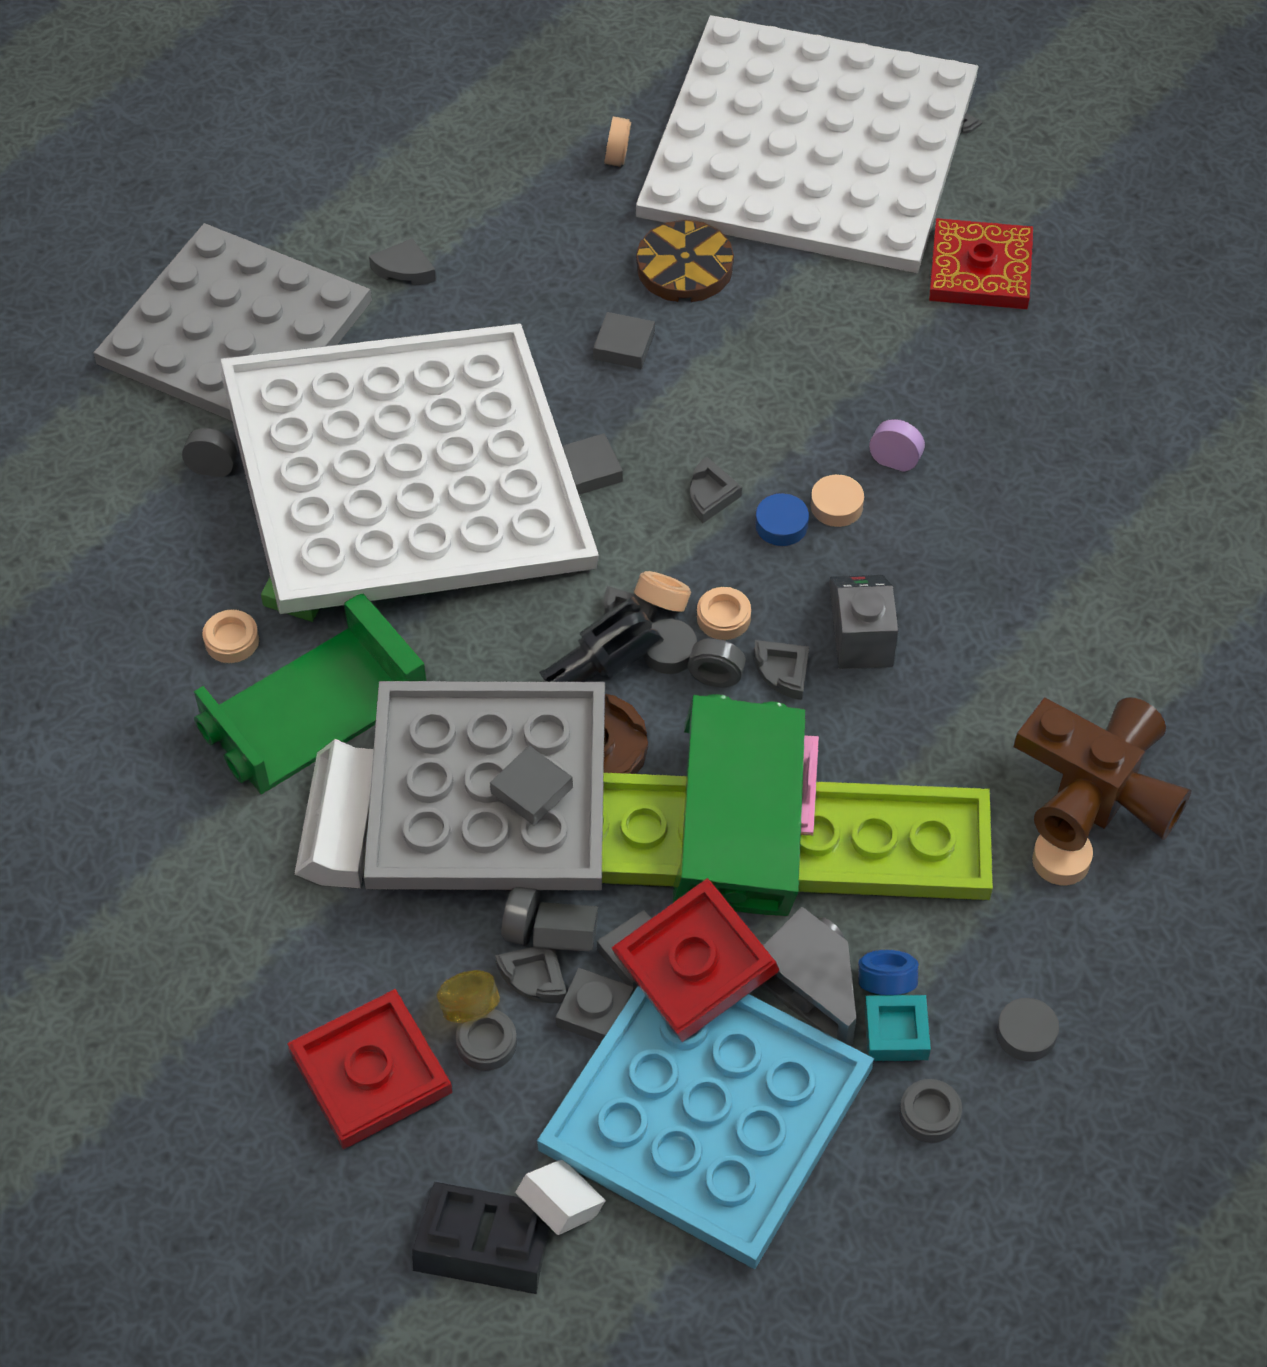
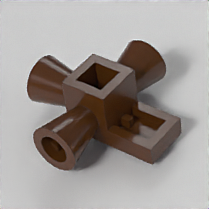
[1013,697,1192,851]

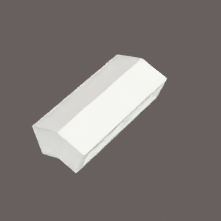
[295,739,374,888]

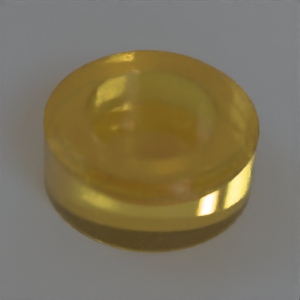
[437,970,500,1023]

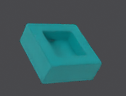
[864,995,931,1061]

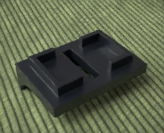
[412,1182,551,1294]

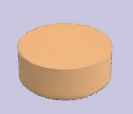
[605,116,631,167]
[811,475,864,527]
[634,571,691,612]
[697,587,751,640]
[203,610,259,663]
[1032,834,1093,885]

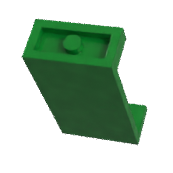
[194,594,427,795]
[673,694,805,916]

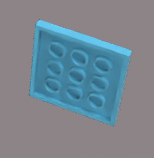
[537,986,874,1269]

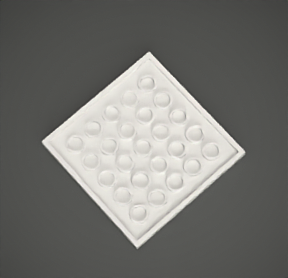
[636,15,978,273]
[220,324,599,614]

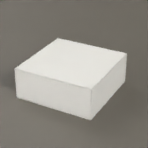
[515,1160,606,1235]

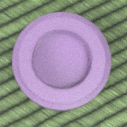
[869,420,925,471]

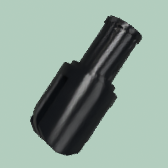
[539,597,664,682]

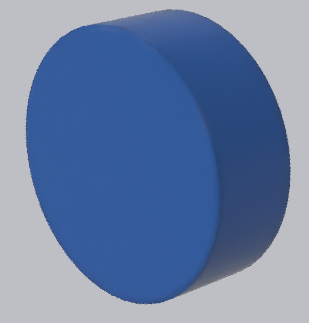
[755,493,809,546]
[858,950,919,995]

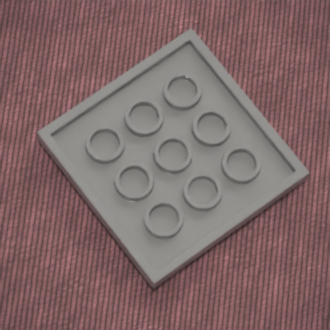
[94,223,372,421]
[364,681,605,890]

